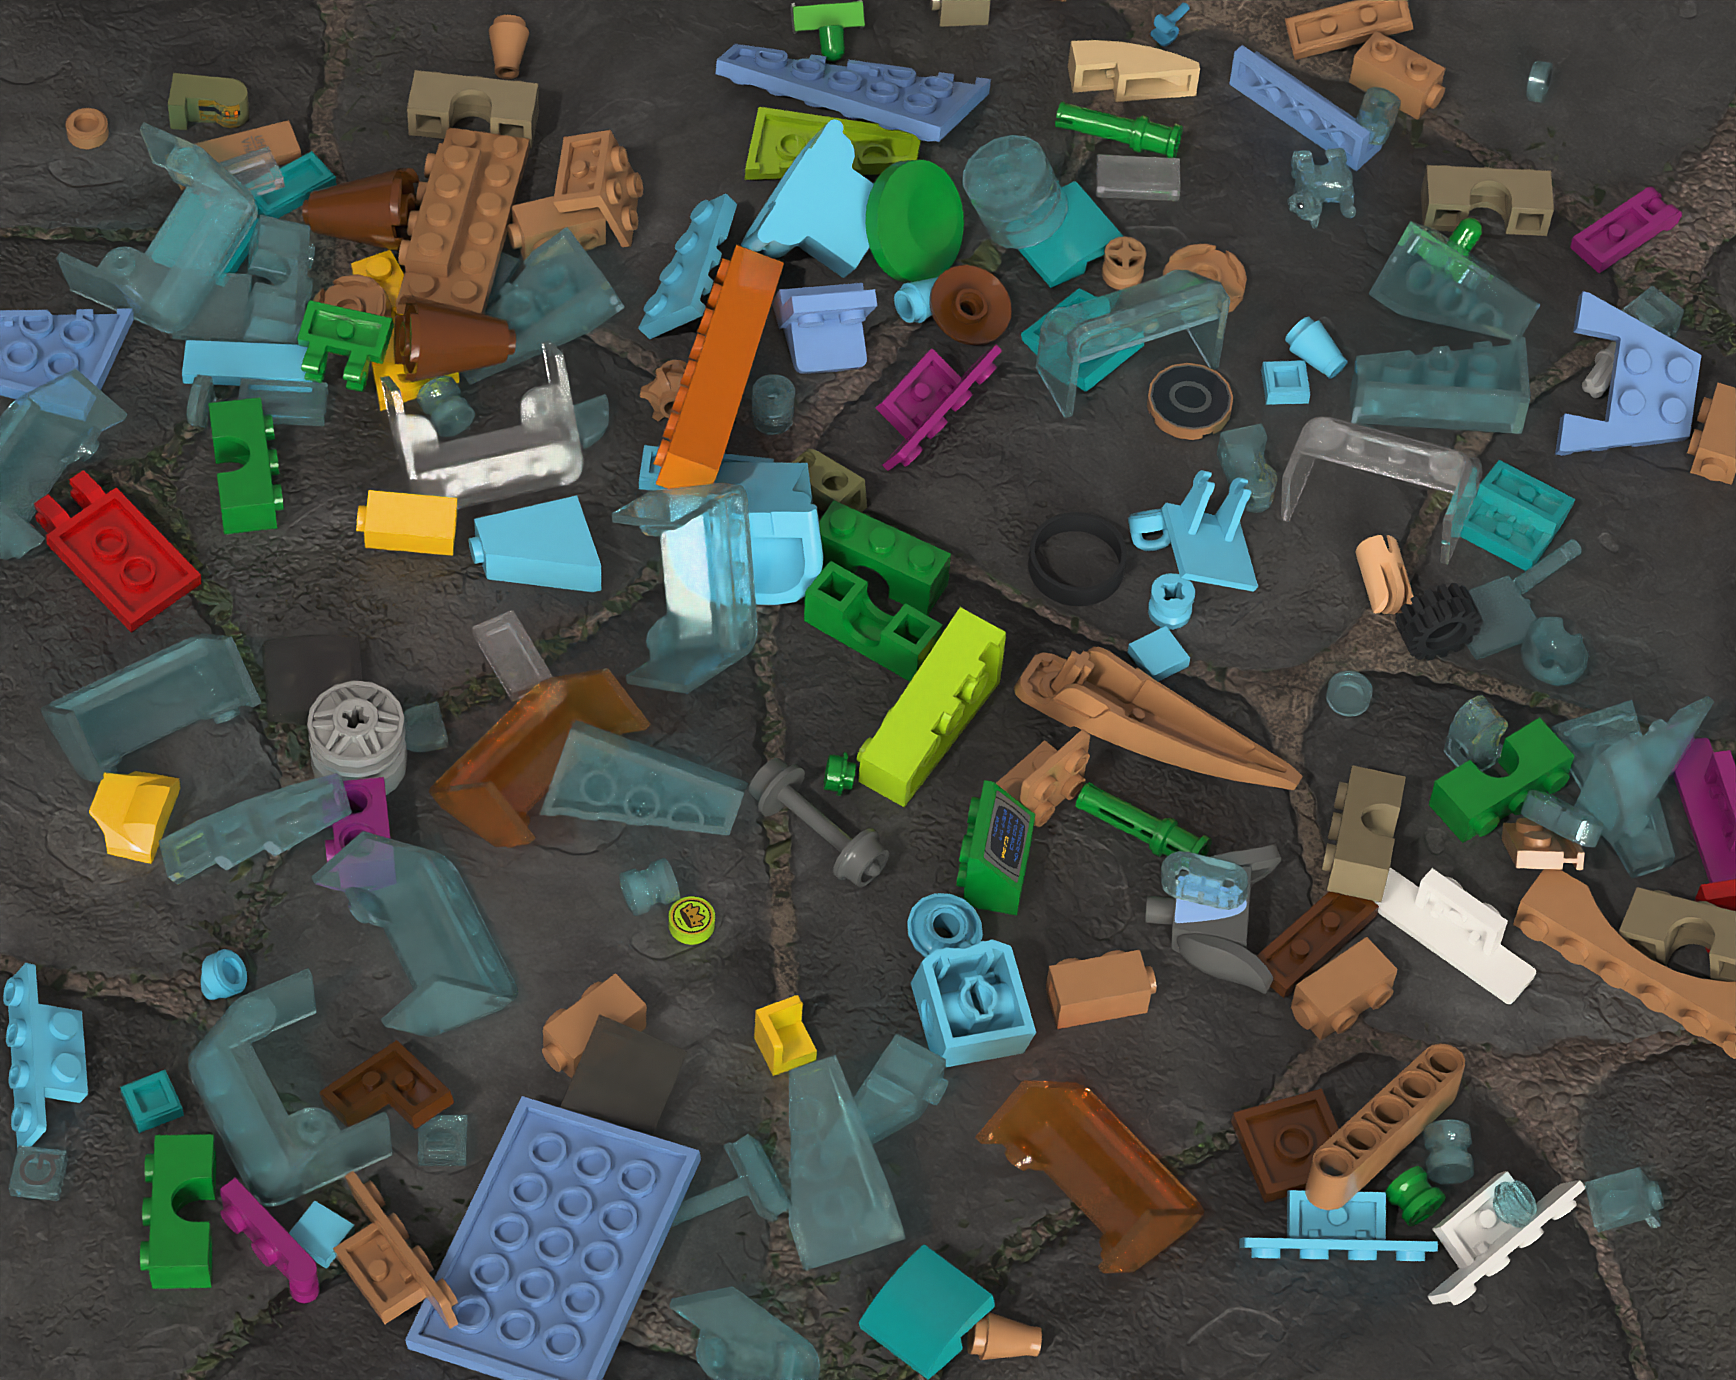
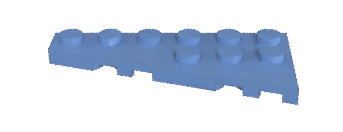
[716,44,991,142]
[0,308,134,417]

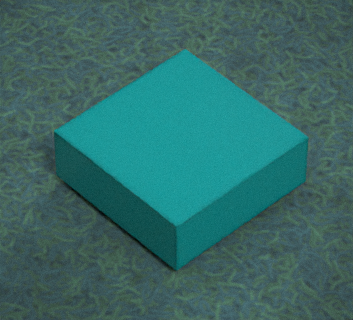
[120,1069,184,1133]

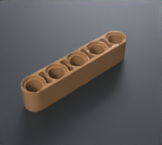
[1305,1043,1465,1210]

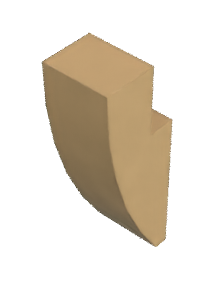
[1068,40,1200,102]

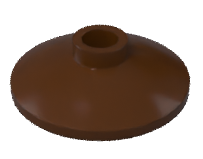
[930,265,1012,345]

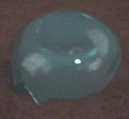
[1521,617,1589,686]

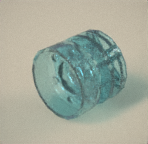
[963,135,1068,249]

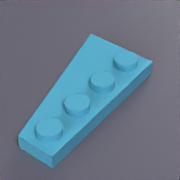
[638,194,737,339]

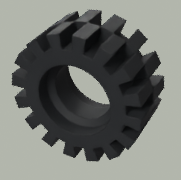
[1395,583,1483,660]

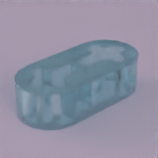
[1355,87,1401,145]
[1520,790,1605,847]
[1161,851,1248,910]

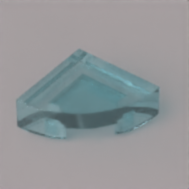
[566,394,609,449]

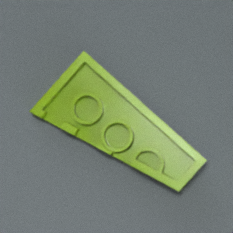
[745,107,921,180]

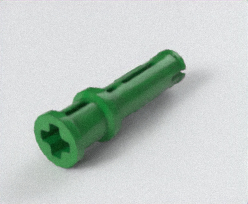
[1055,101,1183,161]
[1075,782,1212,871]

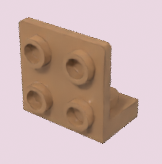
[553,130,643,247]
[996,729,1091,827]

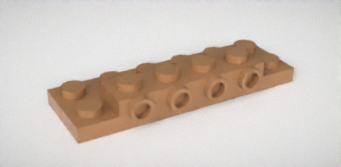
[396,128,530,314]

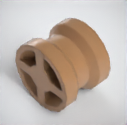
[1102,237,1147,291]

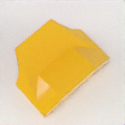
[89,771,181,864]

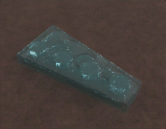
[1551,700,1675,879]

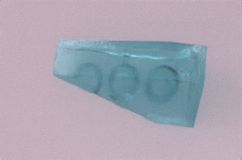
[1369,221,1540,342]
[461,227,625,385]
[1574,696,1714,845]
[789,1055,906,1270]

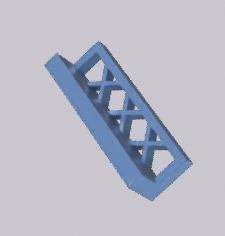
[1229,45,1384,171]

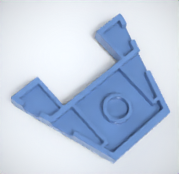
[1555,292,1701,456]

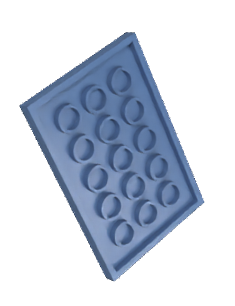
[405,1096,701,1380]

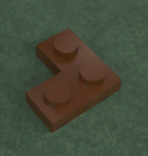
[319,1040,454,1130]

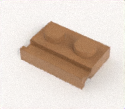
[1502,818,1585,870]

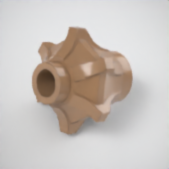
[640,360,687,422]

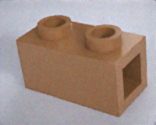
[1349,31,1445,120]
[507,196,606,264]
[1687,383,1736,485]
[1291,937,1398,1040]
[1046,950,1156,1029]
[542,973,646,1082]

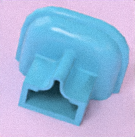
[741,119,874,278]
[662,462,823,605]

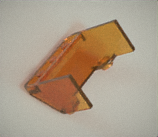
[429,668,651,848]
[975,1080,1204,1274]

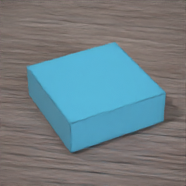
[1261,360,1310,405]
[1127,626,1190,681]
[289,1201,355,1269]

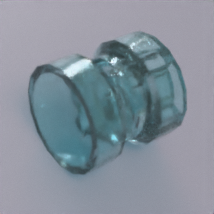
[751,374,795,435]
[417,376,475,437]
[619,858,680,916]
[1423,1120,1475,1184]

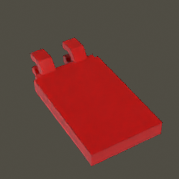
[34,470,201,633]

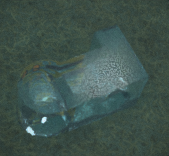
[1217,423,1278,513]
[1443,695,1508,772]

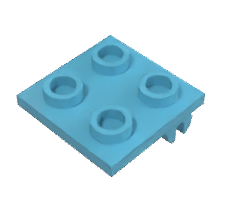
[1162,470,1258,592]

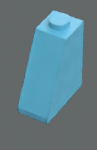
[469,495,601,592]

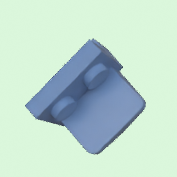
[772,283,877,374]

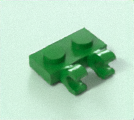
[297,300,394,392]

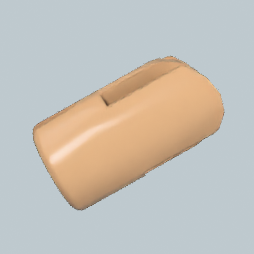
[1355,535,1414,614]

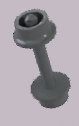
[748,758,890,887]

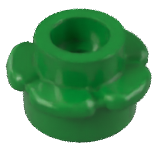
[823,752,856,796]

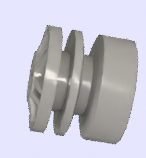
[307,681,408,795]

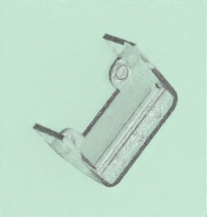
[381,341,583,509]
[1281,416,1482,564]

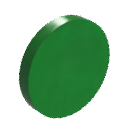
[865,160,964,283]

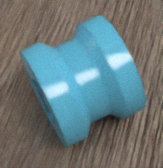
[1148,573,1195,630]

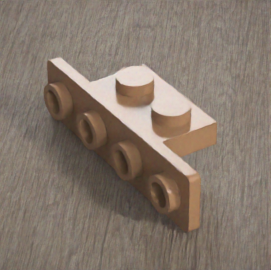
[333,1171,458,1329]

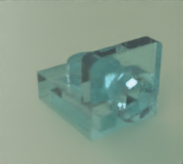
[1584,1167,1665,1232]

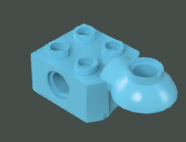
[907,893,1036,1069]

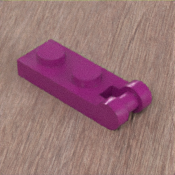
[1570,186,1682,273]
[220,1178,319,1303]

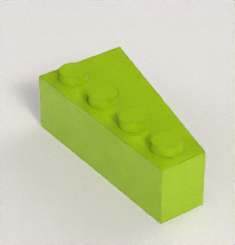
[857,607,1006,807]

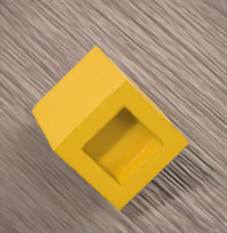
[754,995,817,1076]

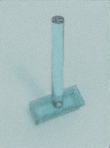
[671,1134,793,1227]

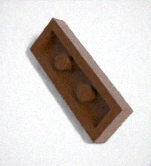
[1257,891,1379,998]

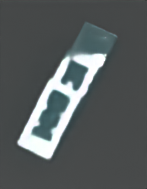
[159,773,352,885]

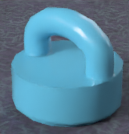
[1128,508,1171,551]
[200,949,247,1000]

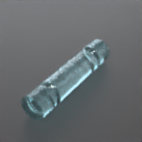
[1513,539,1582,594]

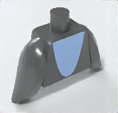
[1145,843,1282,994]

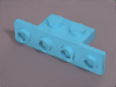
[3,963,88,1150]
[1239,1190,1438,1261]

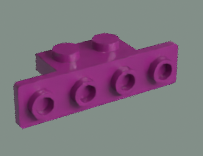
[875,344,1002,471]
[1665,737,1736,883]

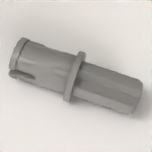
[1582,340,1616,398]

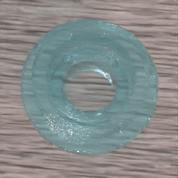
[1493,1180,1537,1228]

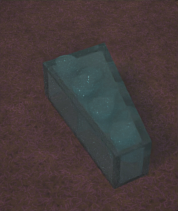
[1349,337,1531,434]
[540,720,748,835]

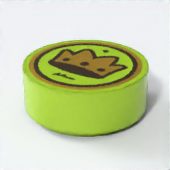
[669,896,715,945]

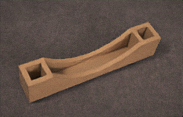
[1513,869,1736,1059]

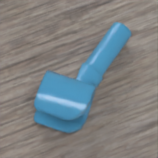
[1150,3,1189,47]

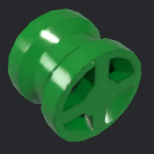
[1385,1166,1446,1226]

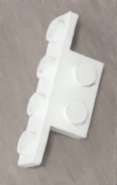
[1373,868,1536,1004]
[1427,1171,1585,1305]

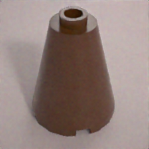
[302,168,420,252]
[394,295,516,383]

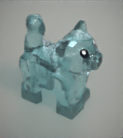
[1287,148,1356,228]

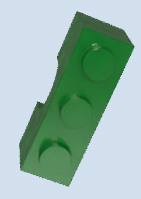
[208,397,284,535]
[819,500,951,616]
[804,561,943,682]
[1429,717,1575,843]
[140,1134,217,1289]

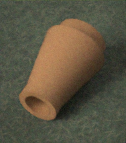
[489,15,530,79]
[967,1312,1042,1360]

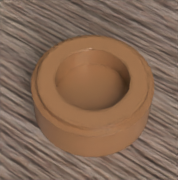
[66,108,109,149]

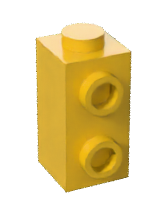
[356,490,457,556]

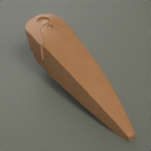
[1014,647,1303,790]

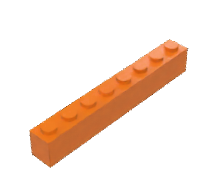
[653,245,784,503]

